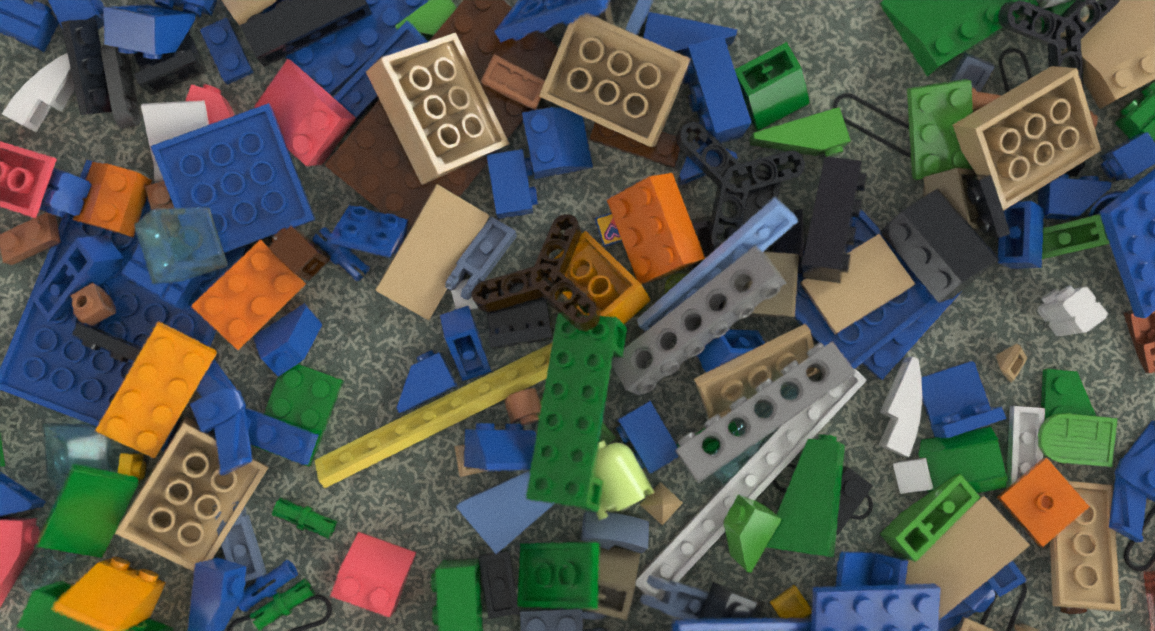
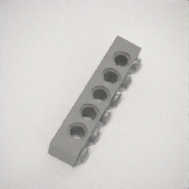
[611,245,786,396]
[676,341,855,484]

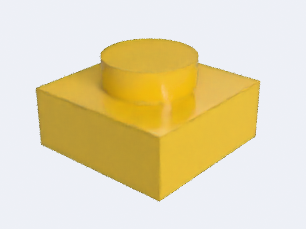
[118,452,146,484]

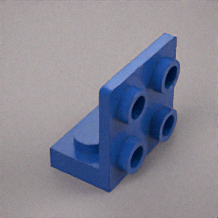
[329,205,408,257]
[921,361,1006,438]
[835,552,908,587]

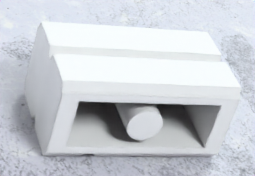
[1037,285,1108,336]

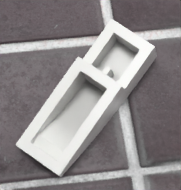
[2,53,75,132]
[879,357,922,457]

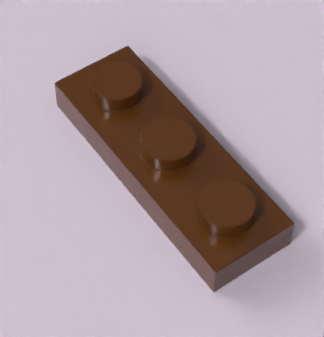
[589,122,680,168]

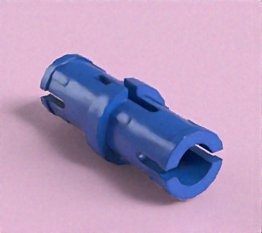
[312,227,370,281]
[238,560,298,612]

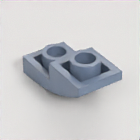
[581,511,649,554]

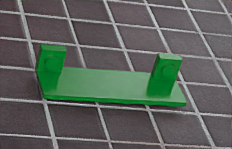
[526,313,627,513]

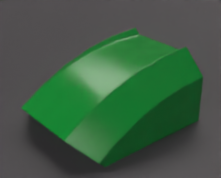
[918,426,1008,493]

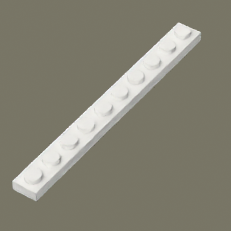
[635,369,867,600]

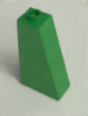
[766,434,845,557]

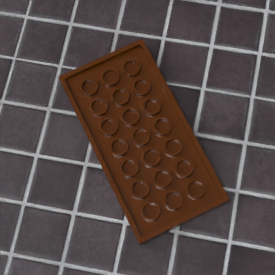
[325,0,559,233]

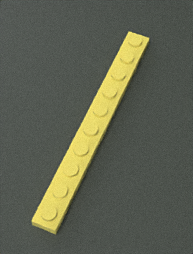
[315,343,552,488]

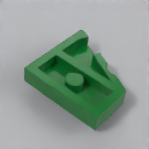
[1041,369,1096,421]

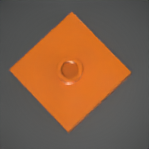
[997,458,1090,547]

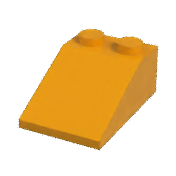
[549,230,651,324]
[53,557,166,631]

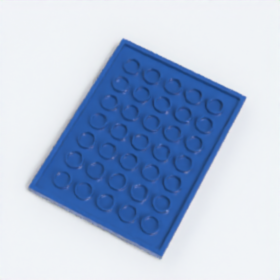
[0,160,251,452]

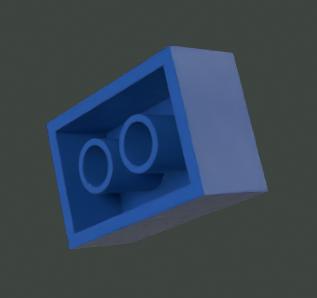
[682,35,751,144]

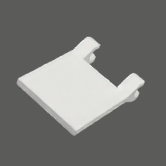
[141,100,209,183]

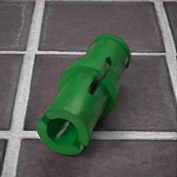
[272,497,337,540]
[250,578,315,631]

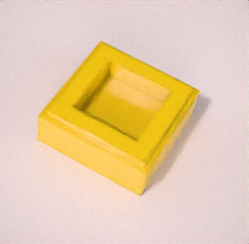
[769,585,812,618]

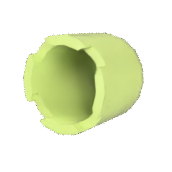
[594,440,654,520]

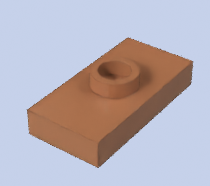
[480,54,545,111]

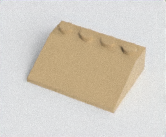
[1060,0,1155,109]
[539,14,690,147]
[366,33,509,185]
[953,66,1101,211]
[115,417,269,571]

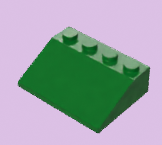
[879,0,1039,77]

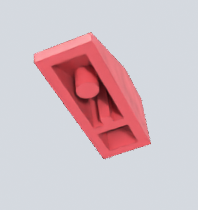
[0,517,40,607]

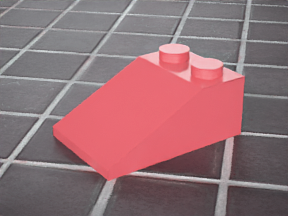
[254,59,357,166]
[0,141,57,218]

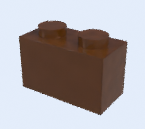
[268,226,330,281]

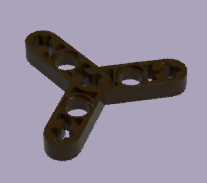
[472,214,600,331]

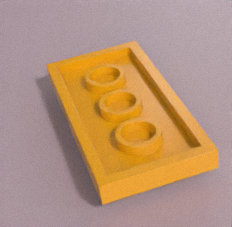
[95,321,217,459]

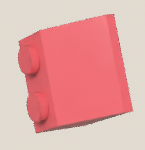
[330,532,416,618]

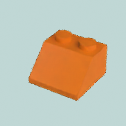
[73,162,152,238]

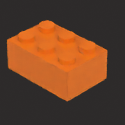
[607,173,705,284]
[191,240,306,350]

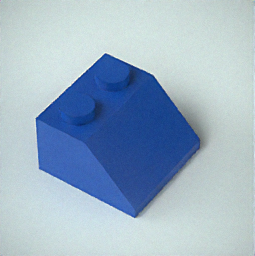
[104,4,195,59]
[522,107,593,179]
[464,423,536,470]

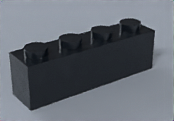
[240,0,372,67]
[802,157,867,283]

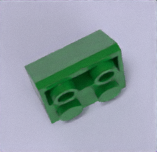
[735,42,810,132]

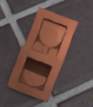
[1124,310,1155,374]

